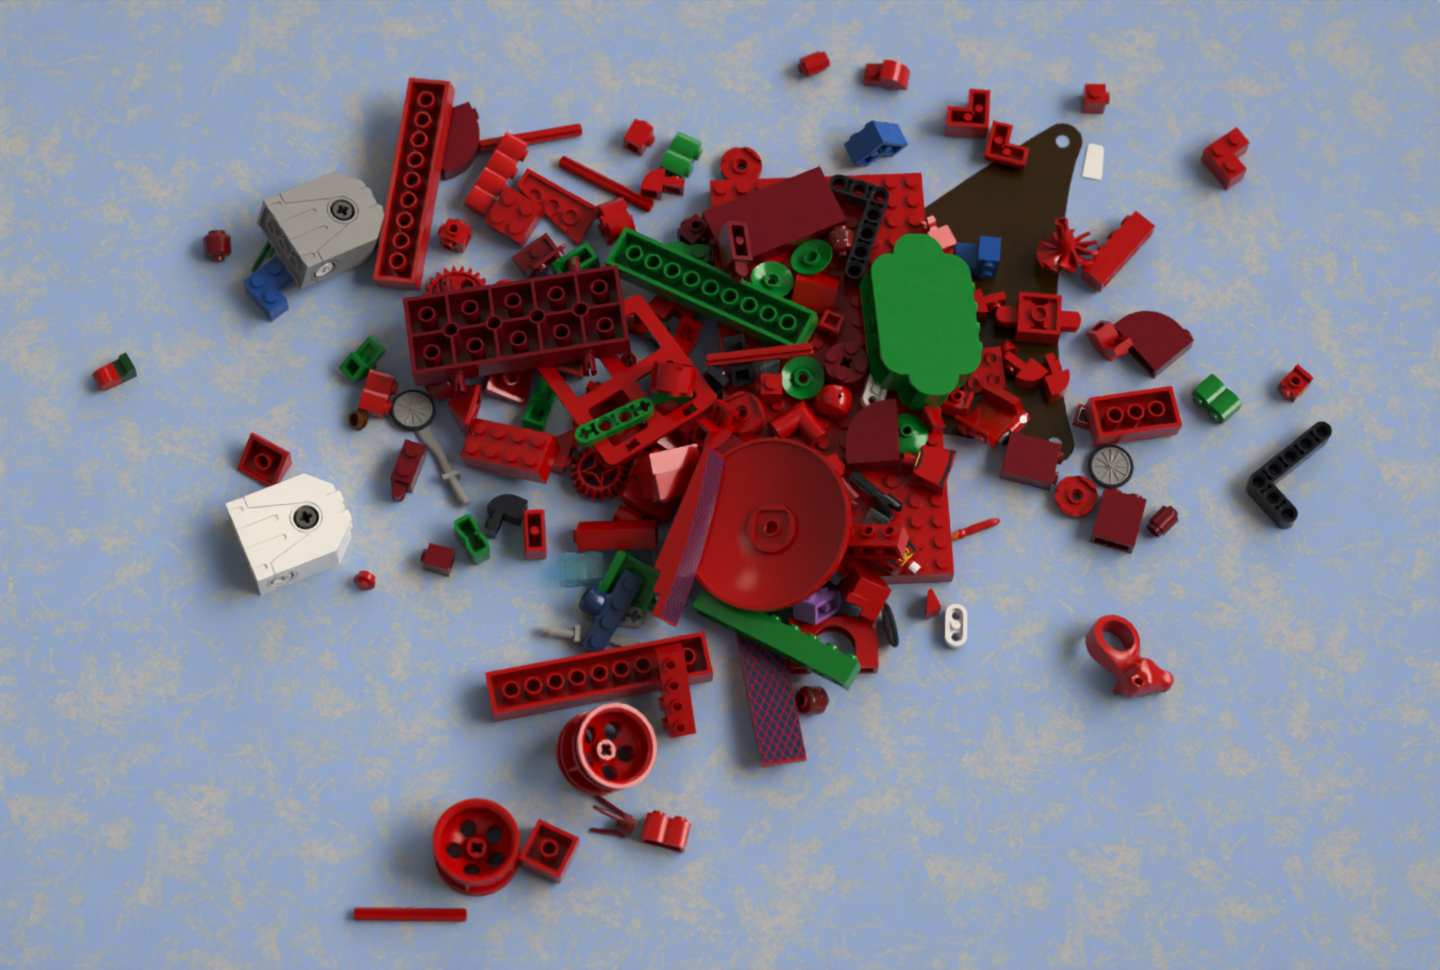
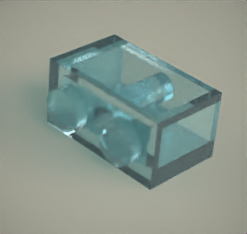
[559,551,605,588]

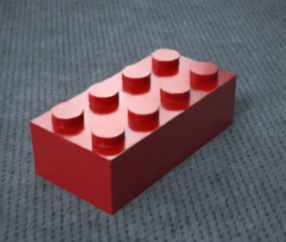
[1084,386,1182,447]
[460,418,560,484]

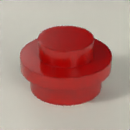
[354,571,376,591]

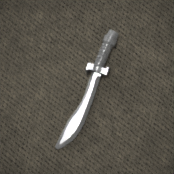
[416,427,471,507]
[542,625,641,647]

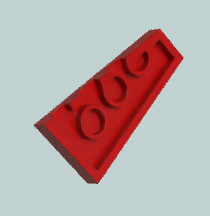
[516,168,596,246]

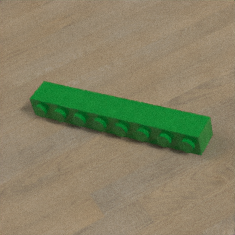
[693,587,861,690]

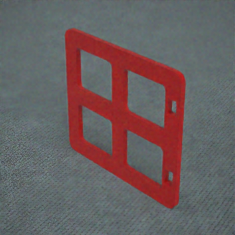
[536,295,717,467]

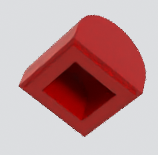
[817,309,846,338]

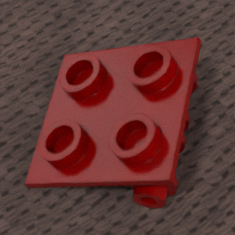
[963,346,1007,393]

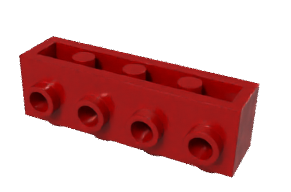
[1080,211,1155,293]
[843,523,909,559]
[652,643,696,738]

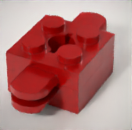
[995,292,1081,345]

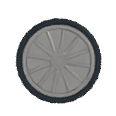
[390,390,436,431]
[1088,445,1134,488]
[881,602,899,648]

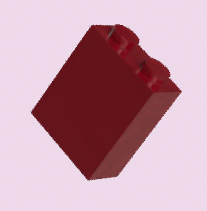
[999,431,1064,491]
[1089,487,1147,554]

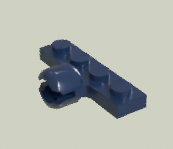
[579,569,644,652]

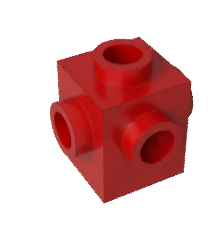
[438,217,472,253]

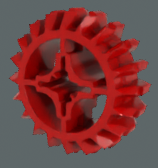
[570,447,628,503]

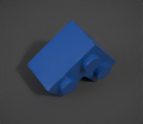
[844,120,908,167]
[954,236,1001,280]
[243,256,292,322]

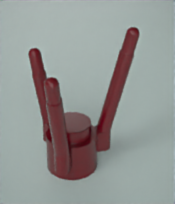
[590,796,637,838]

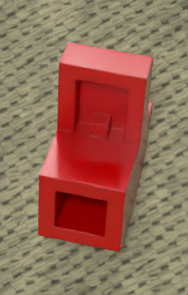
[648,295,696,323]
[673,315,703,358]
[1085,320,1134,362]
[690,399,736,449]

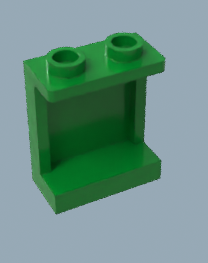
[598,550,661,615]

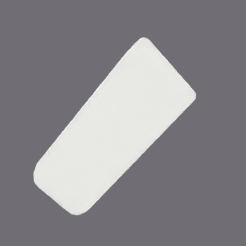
[1082,144,1104,180]

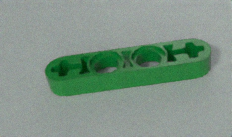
[575,397,654,447]

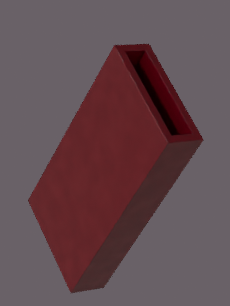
[700,166,846,273]

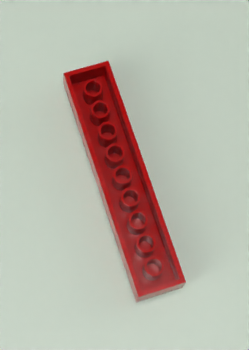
[373,77,455,291]
[485,631,713,722]

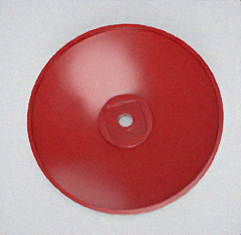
[695,437,852,612]

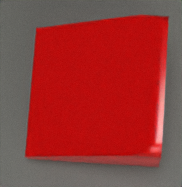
[922,406,945,433]
[924,589,941,620]

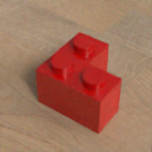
[944,88,990,139]
[1200,127,1250,191]

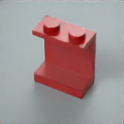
[954,380,1024,448]

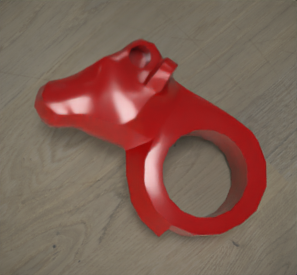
[1085,615,1174,698]

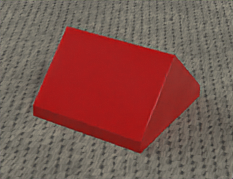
[792,273,840,316]
[237,432,292,487]

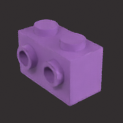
[793,583,841,625]

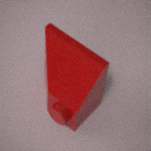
[448,384,482,439]

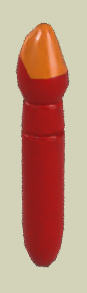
[951,518,1000,540]

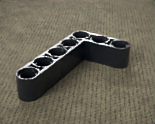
[829,174,889,287]
[1246,421,1332,530]

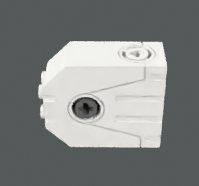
[226,473,354,595]

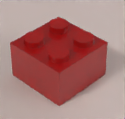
[484,185,545,248]
[518,819,580,884]

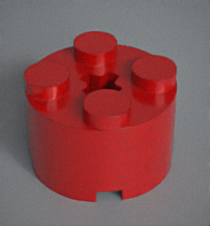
[593,197,636,246]
[650,361,696,397]

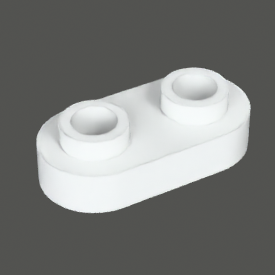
[861,374,887,408]
[944,604,967,649]

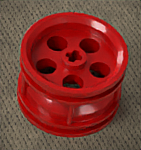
[556,703,657,796]
[433,798,520,897]

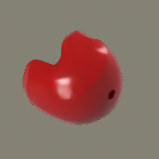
[814,384,852,419]

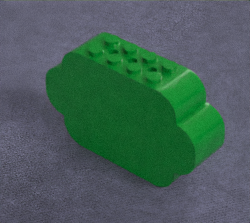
[860,234,983,411]

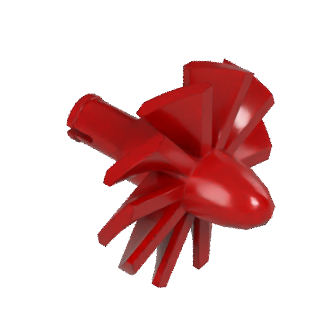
[1036,217,1099,274]

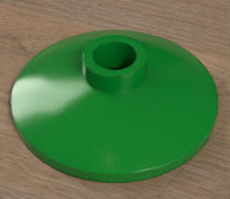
[791,239,832,275]
[751,261,794,297]
[781,356,825,399]
[898,414,928,455]

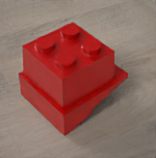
[630,443,700,503]

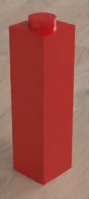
[573,520,659,551]

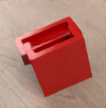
[837,566,891,621]

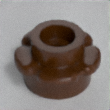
[348,409,368,431]

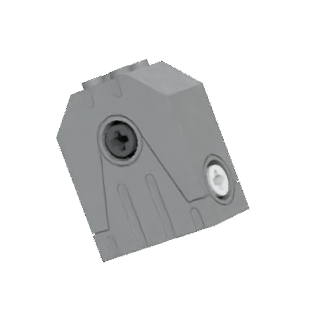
[257,172,384,290]

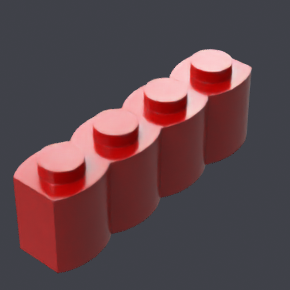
[463,131,529,218]

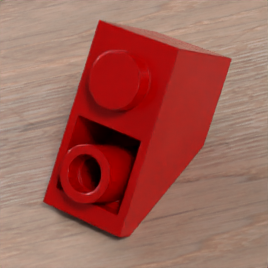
[550,429,579,476]

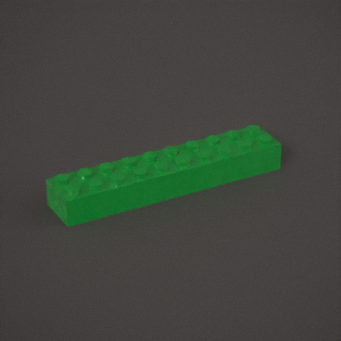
[605,227,818,347]

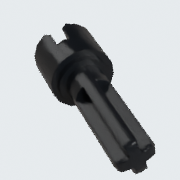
[849,470,904,521]

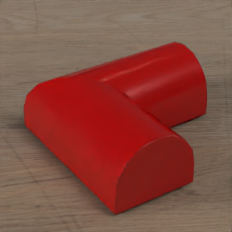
[983,120,1029,170]
[767,400,828,447]

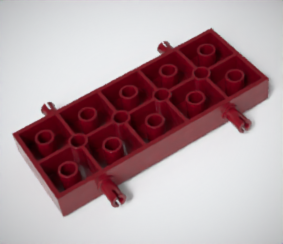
[403,257,631,397]

